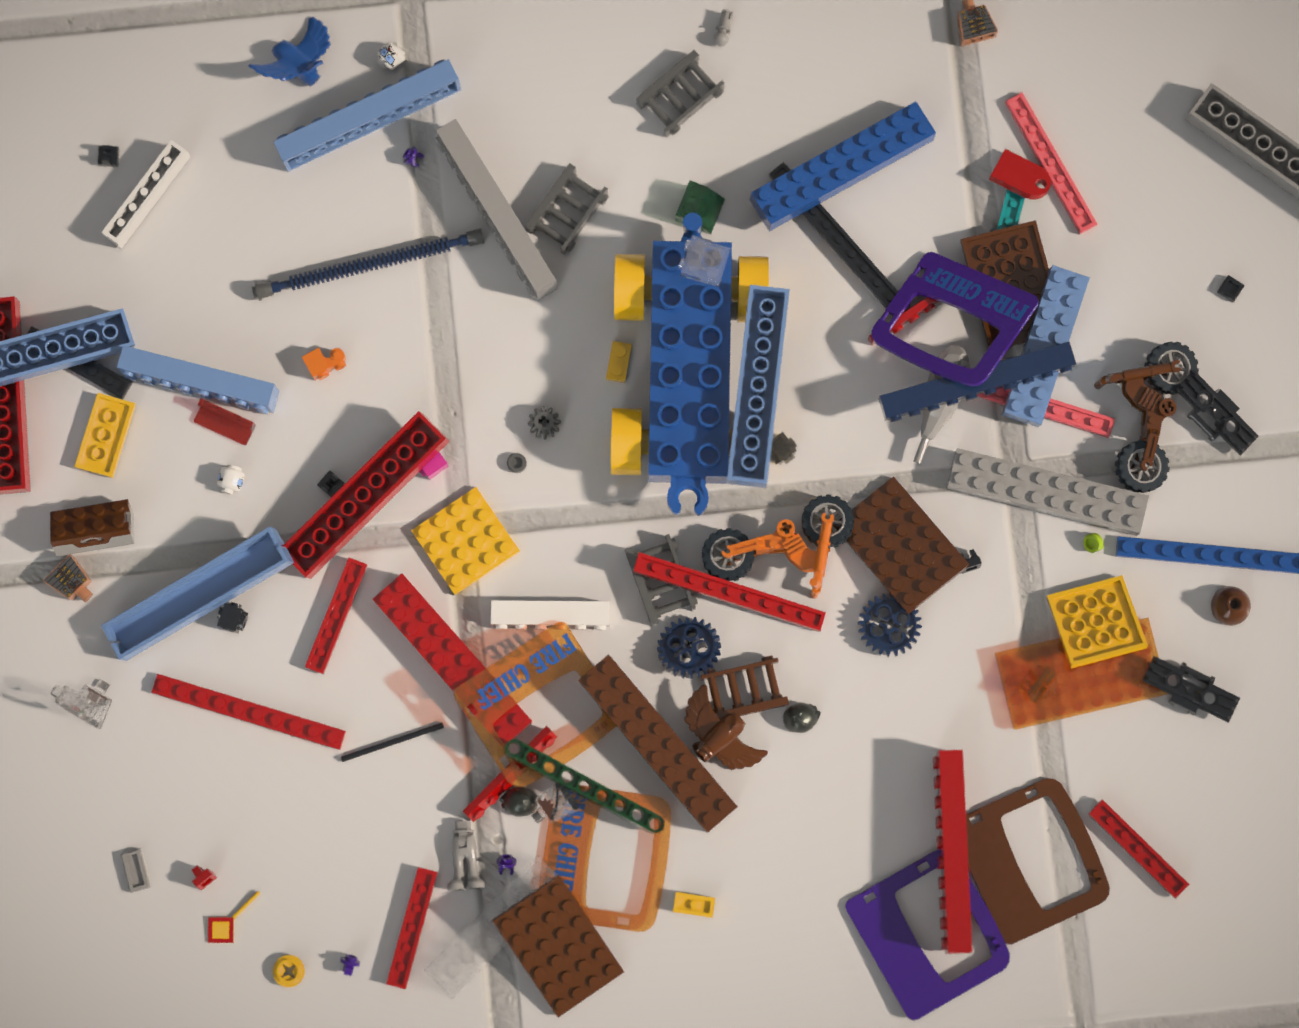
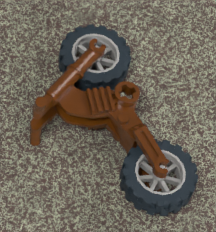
[1094,341,1199,493]

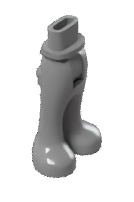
[447,821,485,891]

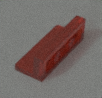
[194,398,256,446]

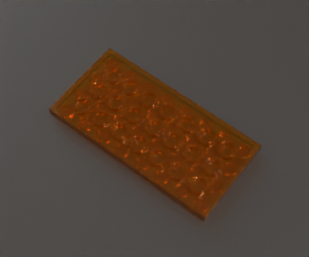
[994,618,1168,730]

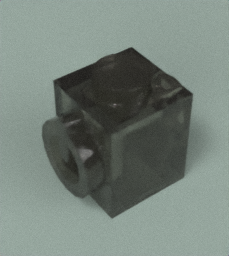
[770,432,797,465]

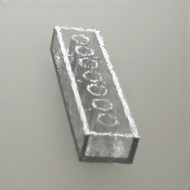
[424,855,567,999]

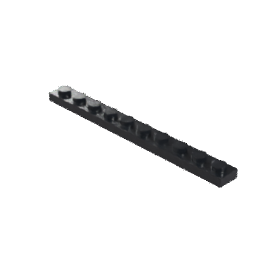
[769,162,910,316]

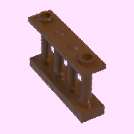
[701,655,789,719]

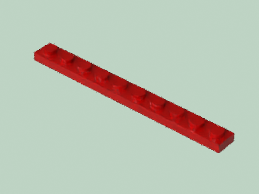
[633,552,826,632]
[151,674,346,750]

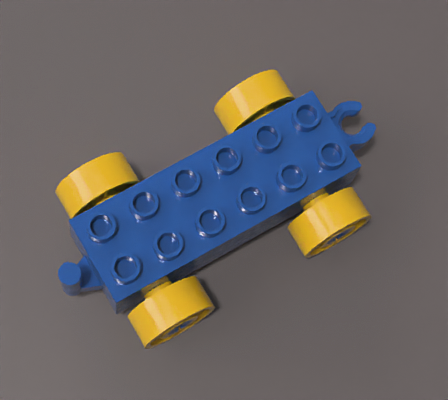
[611,213,769,516]

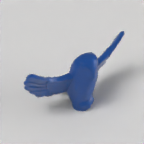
[248,17,331,87]

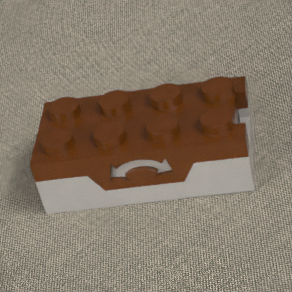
[50,499,134,557]

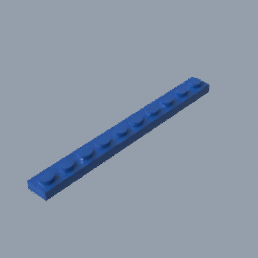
[1116,536,1299,574]

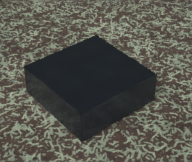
[1217,275,1245,303]

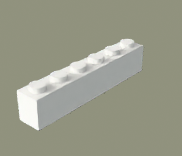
[102,140,190,249]
[491,600,610,630]

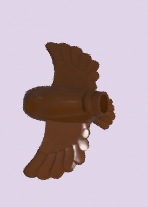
[684,685,768,770]

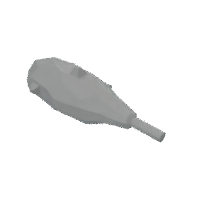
[913,345,970,464]

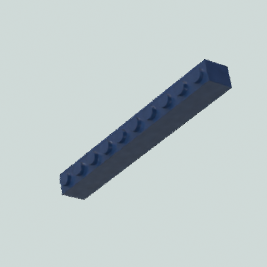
[878,341,1076,423]

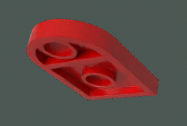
[989,149,1051,200]

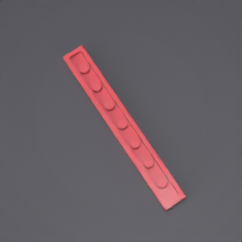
[1005,92,1097,234]
[977,387,1115,438]

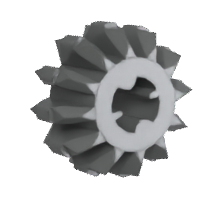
[528,406,561,440]

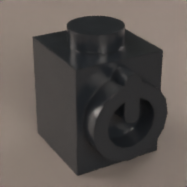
[217,602,248,634]

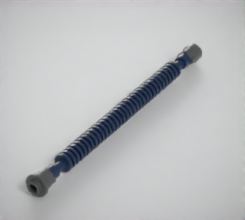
[252,228,485,301]

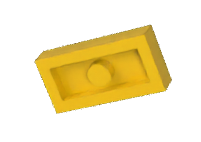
[606,341,632,383]
[673,892,715,918]

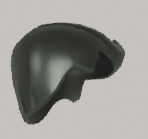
[783,702,821,733]
[499,786,538,817]

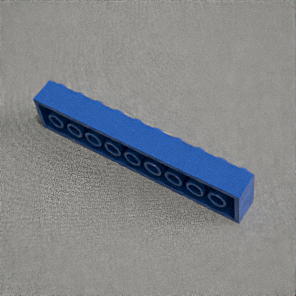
[749,101,936,232]

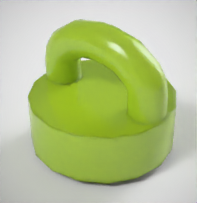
[1083,533,1104,553]

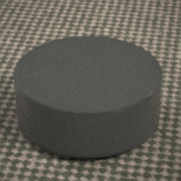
[507,453,527,473]

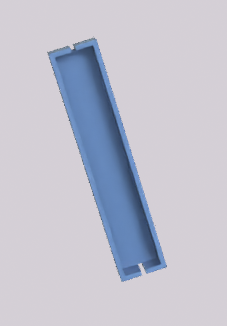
[101,527,294,661]

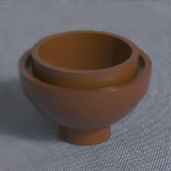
[1211,586,1251,626]

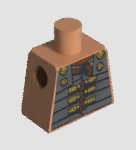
[957,0,998,47]
[43,554,93,602]

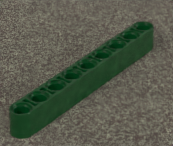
[503,739,665,834]

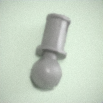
[713,10,734,47]

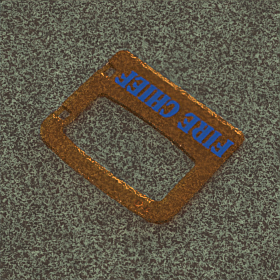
[453,622,616,787]
[539,785,671,932]

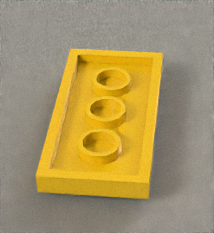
[74,393,136,478]

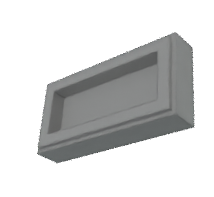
[120,849,151,893]

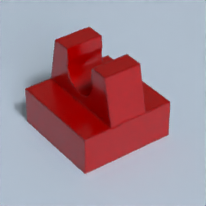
[191,865,217,890]

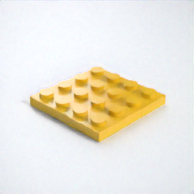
[411,487,520,595]
[1046,575,1148,669]

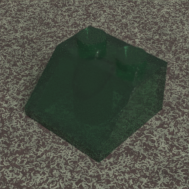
[675,180,725,234]

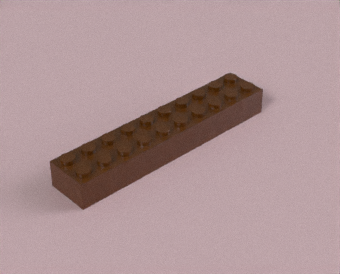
[578,654,738,833]

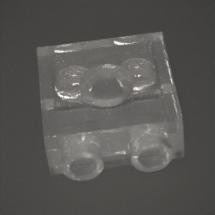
[678,235,730,287]

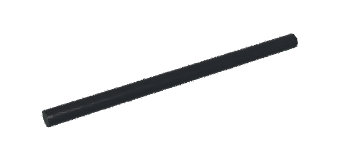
[341,722,444,762]

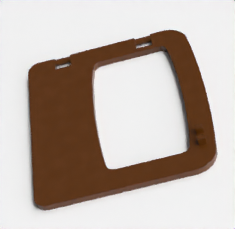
[966,778,1110,945]

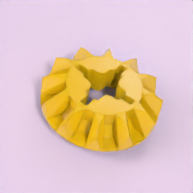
[273,955,305,987]

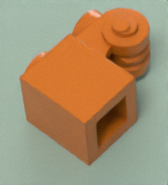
[302,347,346,380]

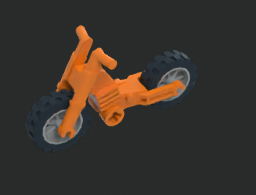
[702,494,854,599]

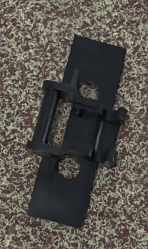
[1175,370,1258,455]
[1142,656,1240,723]

